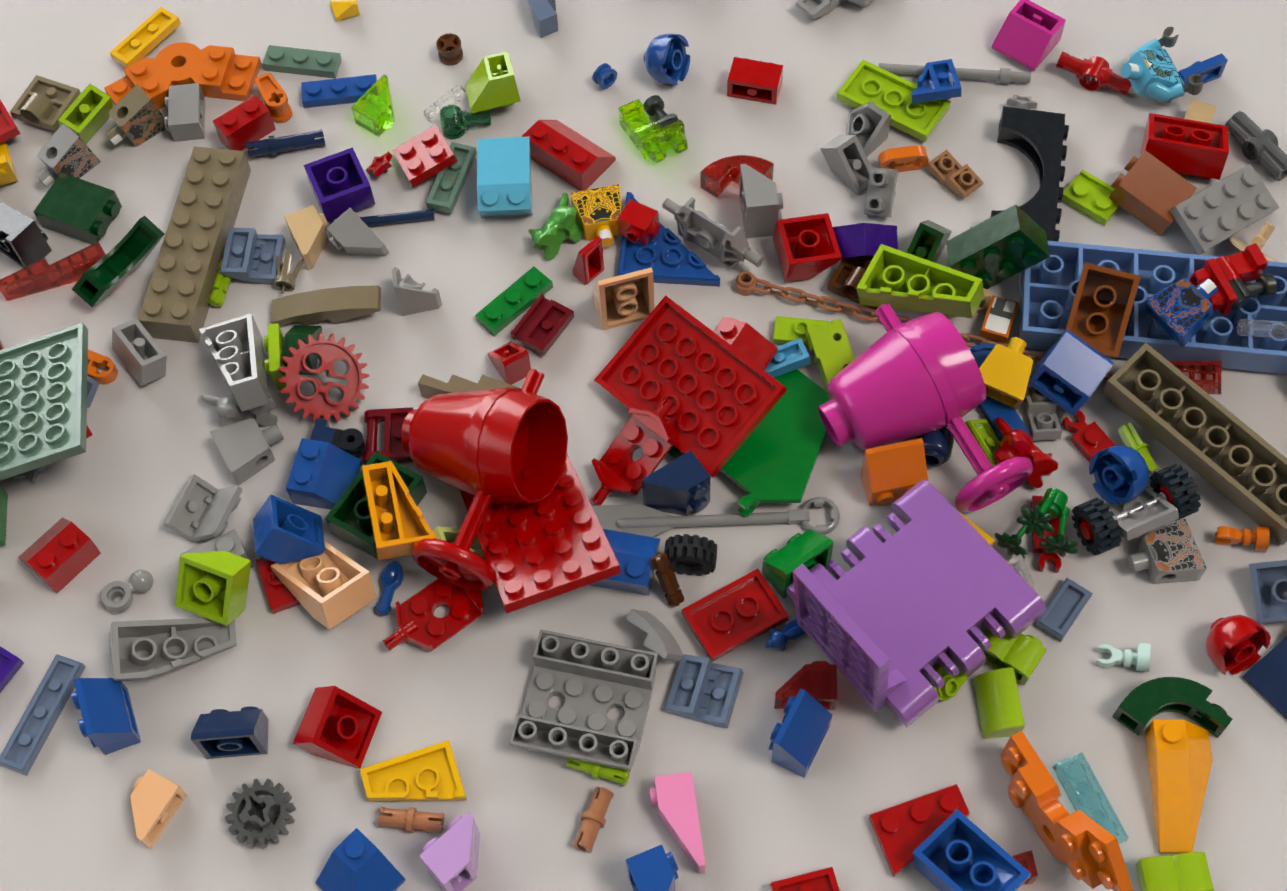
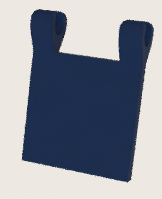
[1243,636,1287,719]

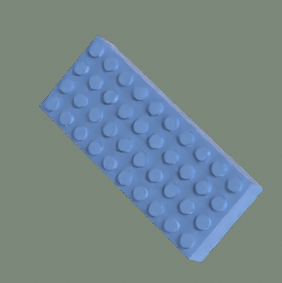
[1018,241,1287,374]

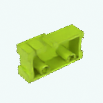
[804,318,854,392]

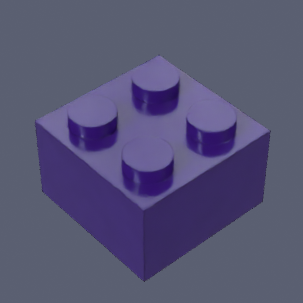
[304,147,375,222]

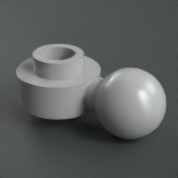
[101,570,153,613]

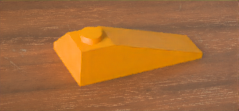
[1145,719,1212,854]

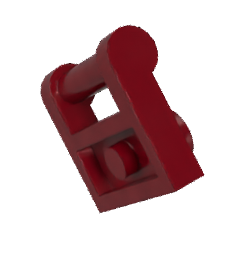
[362,407,414,465]

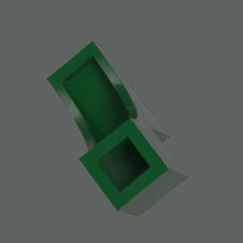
[72,216,165,308]

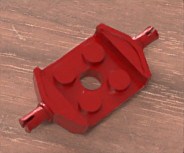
[591,396,675,505]

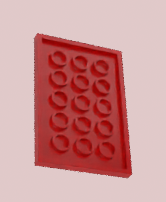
[594,295,787,478]
[460,454,621,614]

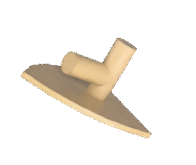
[1229,222,1279,262]

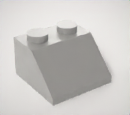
[739,164,783,238]

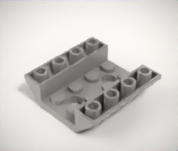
[509,629,658,771]

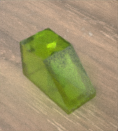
[351,75,395,137]

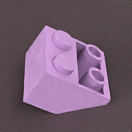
[419,812,480,891]

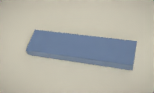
[0,654,86,776]

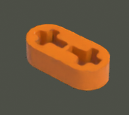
[878,145,929,172]
[87,350,118,385]

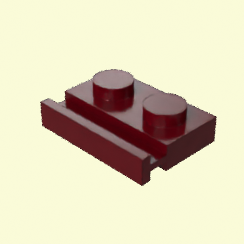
[511,294,574,356]

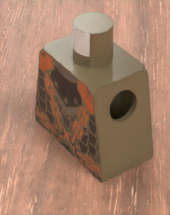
[105,84,166,146]

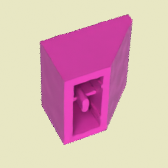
[991,0,1066,71]

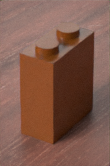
[1109,150,1197,235]

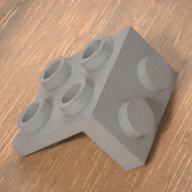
[164,474,242,542]

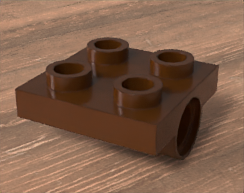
[827,256,878,310]

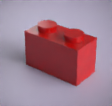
[727,57,783,105]
[213,95,276,151]

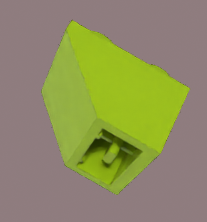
[465,51,521,114]

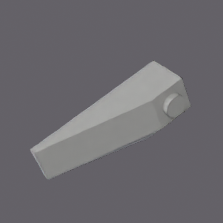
[109,618,237,681]

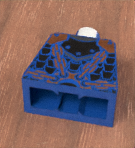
[1145,278,1218,348]

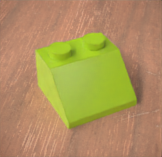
[175,551,251,626]

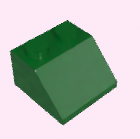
[762,529,834,599]

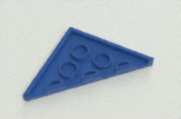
[617,192,720,287]

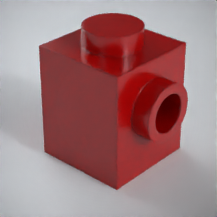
[617,199,661,246]

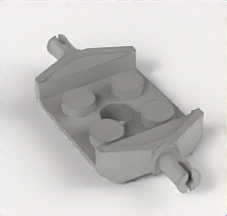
[662,197,764,268]

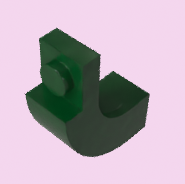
[1112,677,1233,738]

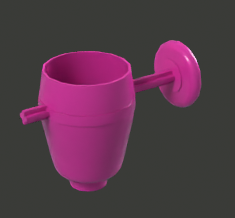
[817,303,1033,512]

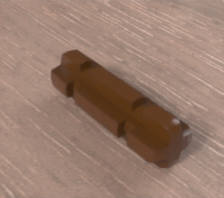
[651,552,684,607]

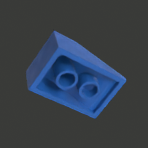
[912,809,1031,891]

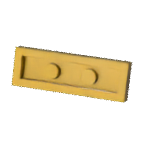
[109,7,181,68]

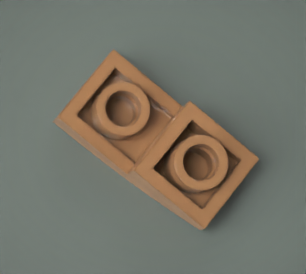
[925,149,984,199]

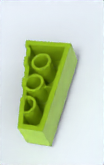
[856,244,984,318]

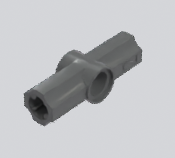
[1225,111,1287,180]

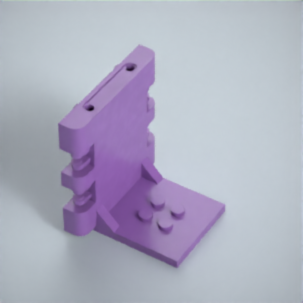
[786,479,1046,728]

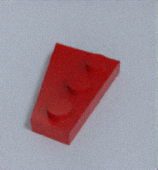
[869,784,970,877]

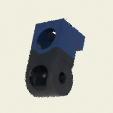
[310,418,366,459]

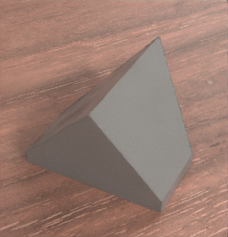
[846,101,891,157]
[392,267,442,316]

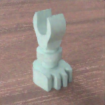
[1096,643,1151,672]

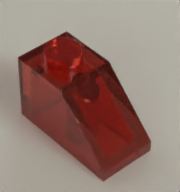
[774,661,837,710]

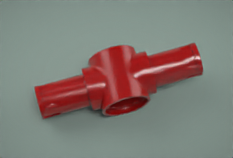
[1056,51,1132,96]

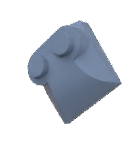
[1249,560,1287,623]

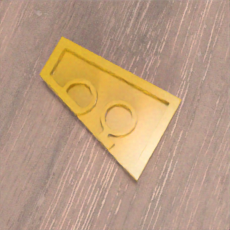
[359,740,467,802]

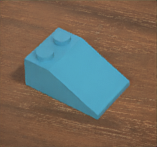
[477,137,533,217]

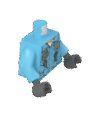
[1121,27,1203,103]

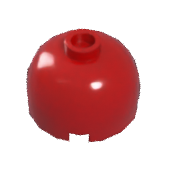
[1206,615,1271,675]

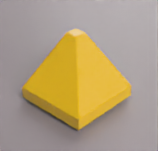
[330,0,360,21]

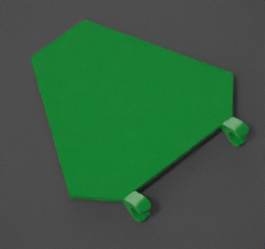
[668,369,830,517]

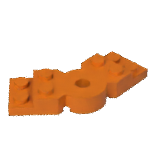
[104,42,262,110]
[1000,730,1134,891]

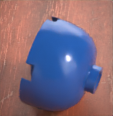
[644,33,690,85]
[1089,445,1149,505]

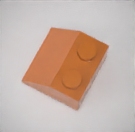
[861,438,928,506]

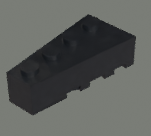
[0,202,52,272]

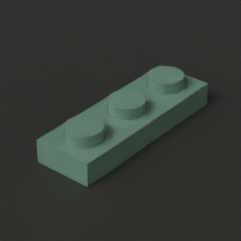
[262,45,342,79]
[426,142,477,214]

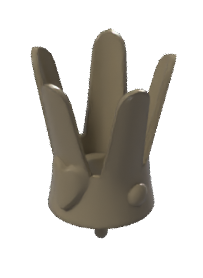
[274,252,304,294]

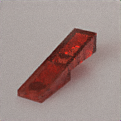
[0,242,106,301]

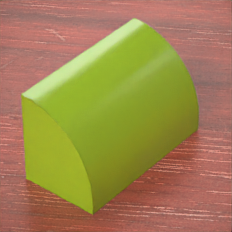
[973,667,1025,739]

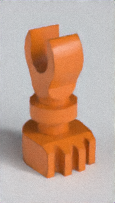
[1215,526,1270,553]

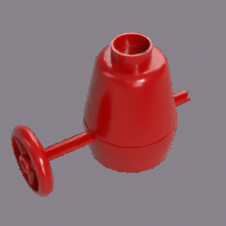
[401,369,568,590]

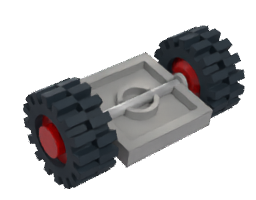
[1071,464,1201,555]

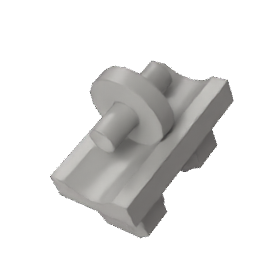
[864,167,898,218]

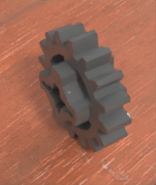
[225,778,296,849]

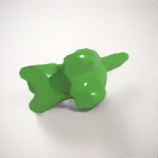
[528,193,584,261]

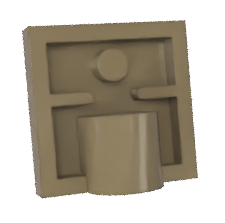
[10,75,81,132]

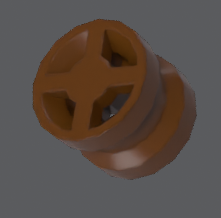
[436,33,463,66]

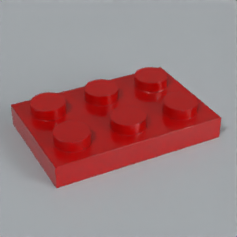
[682,569,789,662]

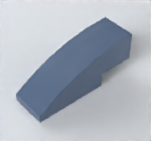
[528,0,558,38]

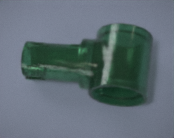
[439,105,491,139]

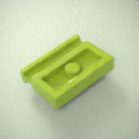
[1062,170,1120,226]
[264,323,285,392]

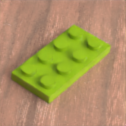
[837,60,951,142]

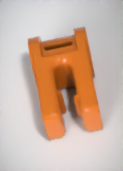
[255,73,293,123]

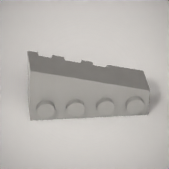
[199,313,269,411]

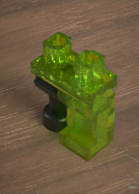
[618,95,688,163]

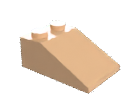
[593,267,655,330]
[271,541,377,630]

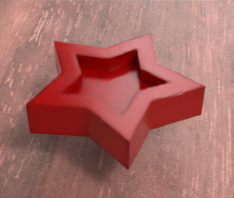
[366,151,392,177]

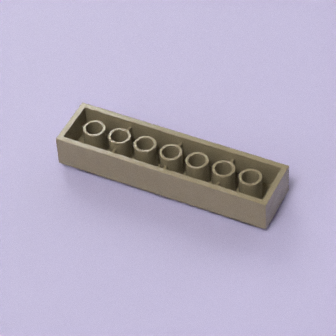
[138,146,251,343]
[1102,343,1287,545]

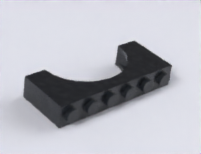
[990,106,1069,242]

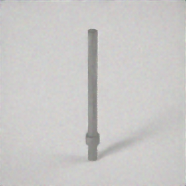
[879,63,1031,84]

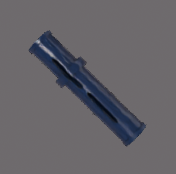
[246,129,326,158]

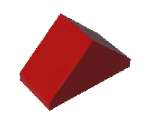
[487,341,531,385]

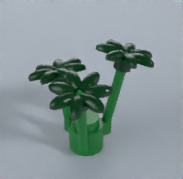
[995,488,1078,560]

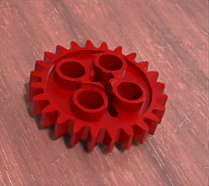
[277,333,370,423]

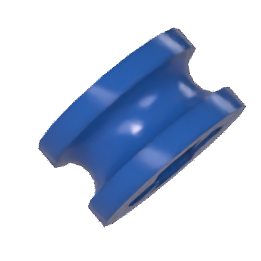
[592,63,617,89]

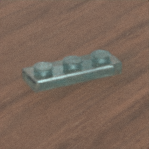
[1052,752,1129,844]

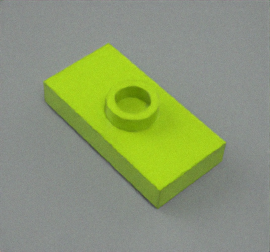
[773,316,830,347]

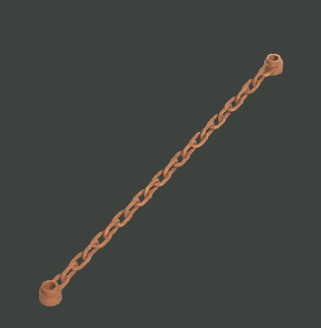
[735,271,1115,382]

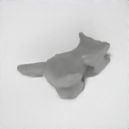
[200,394,278,427]

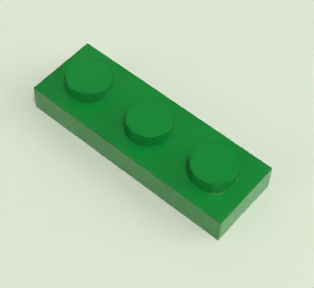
[475,266,553,336]

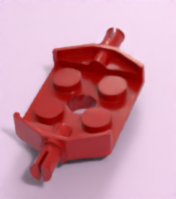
[383,579,485,651]

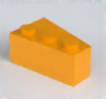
[362,461,437,561]

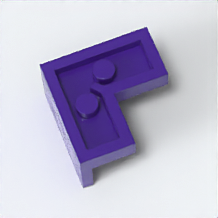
[833,223,898,259]

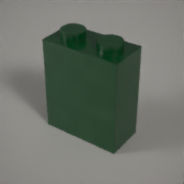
[33,172,122,246]

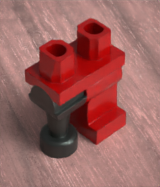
[1189,243,1277,315]

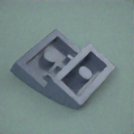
[220,228,285,284]
[665,654,744,728]

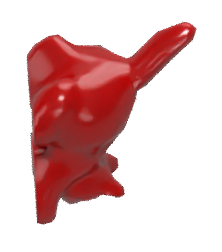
[994,417,1058,488]

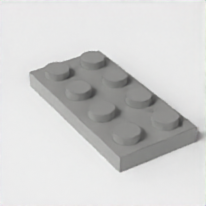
[1169,164,1280,255]

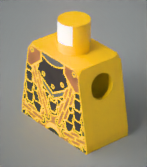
[570,184,621,247]

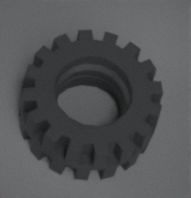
[664,534,717,576]

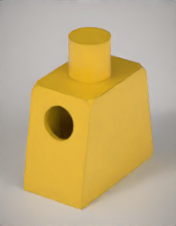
[979,337,1033,409]

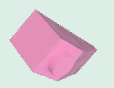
[649,772,705,874]

